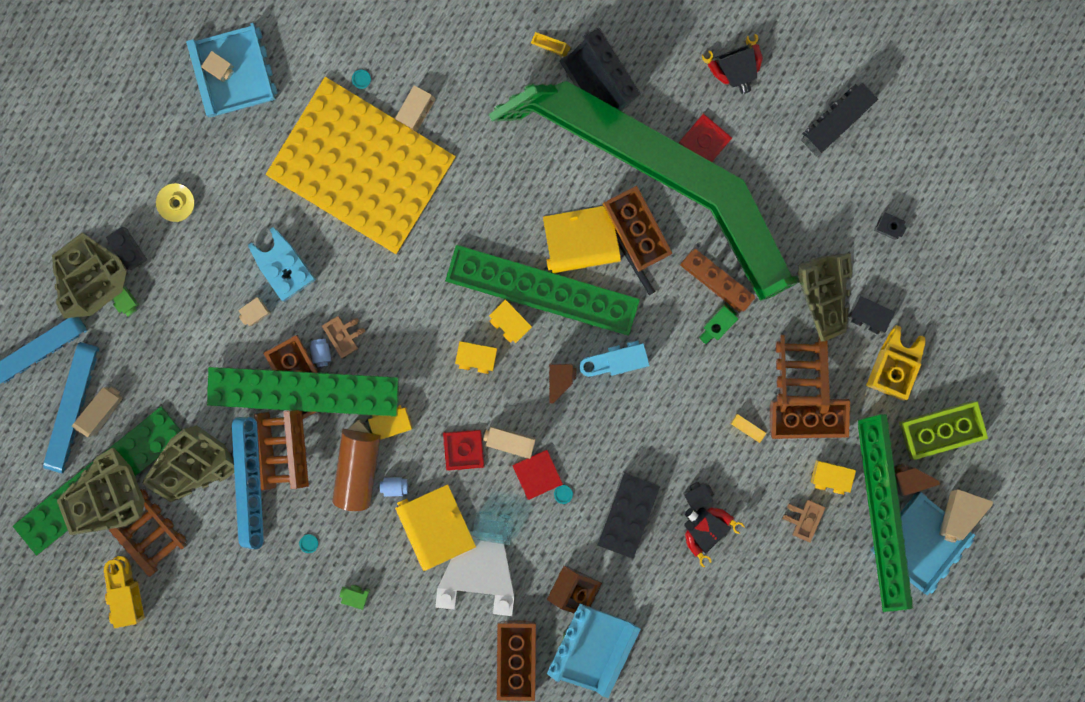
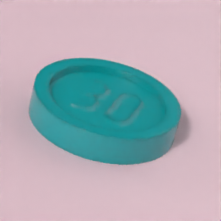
[352,70,371,89]
[554,485,573,504]
[299,534,318,553]

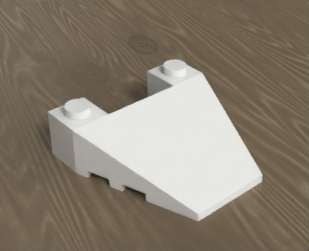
[435,531,515,616]

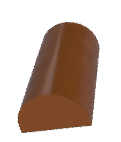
[602,186,673,272]
[264,335,318,419]
[770,399,850,439]
[332,429,381,511]
[497,620,536,701]

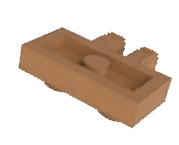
[322,316,366,359]
[782,500,826,543]

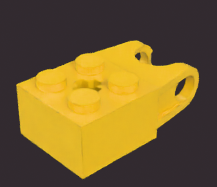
[866,325,925,400]
[104,556,145,628]

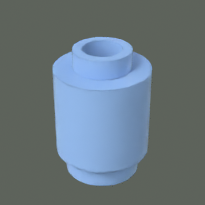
[310,339,331,368]
[380,477,408,497]

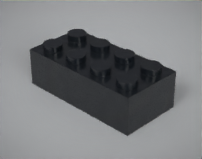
[801,83,879,157]
[597,472,660,559]

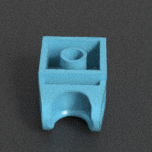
[248,227,316,302]
[579,340,649,377]

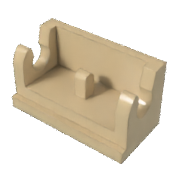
[395,85,436,132]

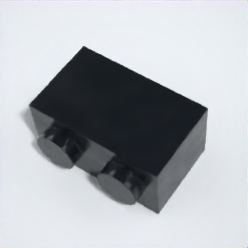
[106,227,147,270]
[848,296,895,335]

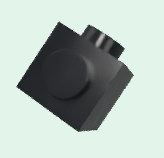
[874,212,906,240]
[683,481,714,510]

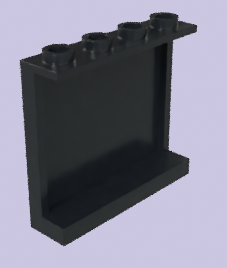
[559,27,641,111]

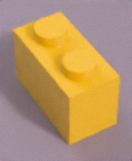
[489,299,532,343]
[455,341,498,374]
[368,405,413,440]
[811,460,856,495]

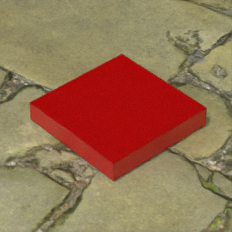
[679,113,732,162]
[443,429,484,471]
[512,450,563,500]

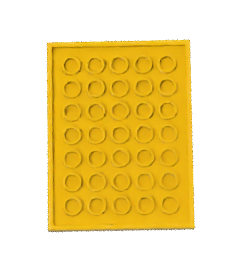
[265,77,456,255]

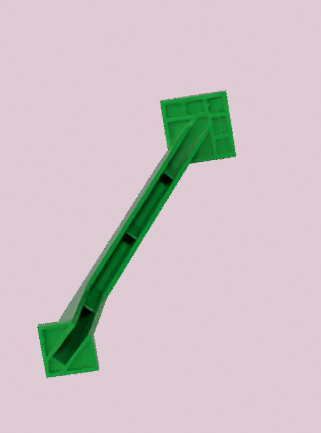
[489,81,800,301]

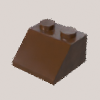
[549,364,577,403]
[894,463,940,496]
[547,566,602,614]

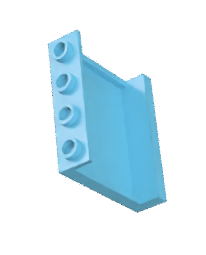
[186,23,278,118]
[870,491,975,595]
[547,604,641,698]

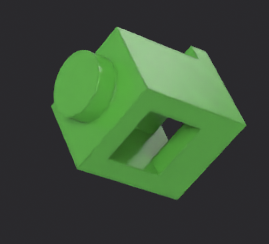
[111,286,139,317]
[339,585,370,610]

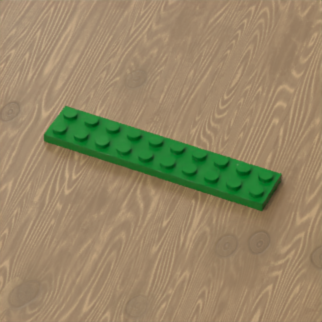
[445,245,640,336]
[207,367,399,416]
[13,406,182,556]
[858,414,913,612]

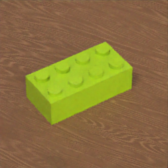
[899,401,988,460]

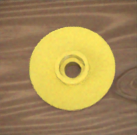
[156,183,195,222]

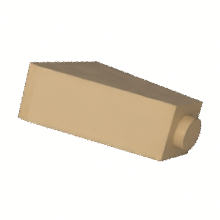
[72,386,123,437]
[483,427,535,459]
[939,489,993,543]

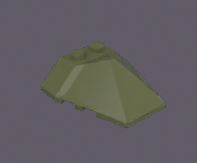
[52,233,127,318]
[798,253,852,341]
[142,425,234,502]
[57,448,145,535]

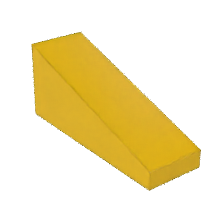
[531,32,570,57]
[730,414,766,443]

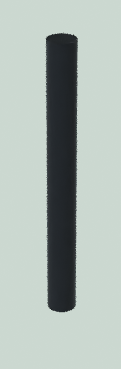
[615,229,656,296]

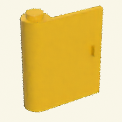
[543,206,621,273]
[395,484,476,571]

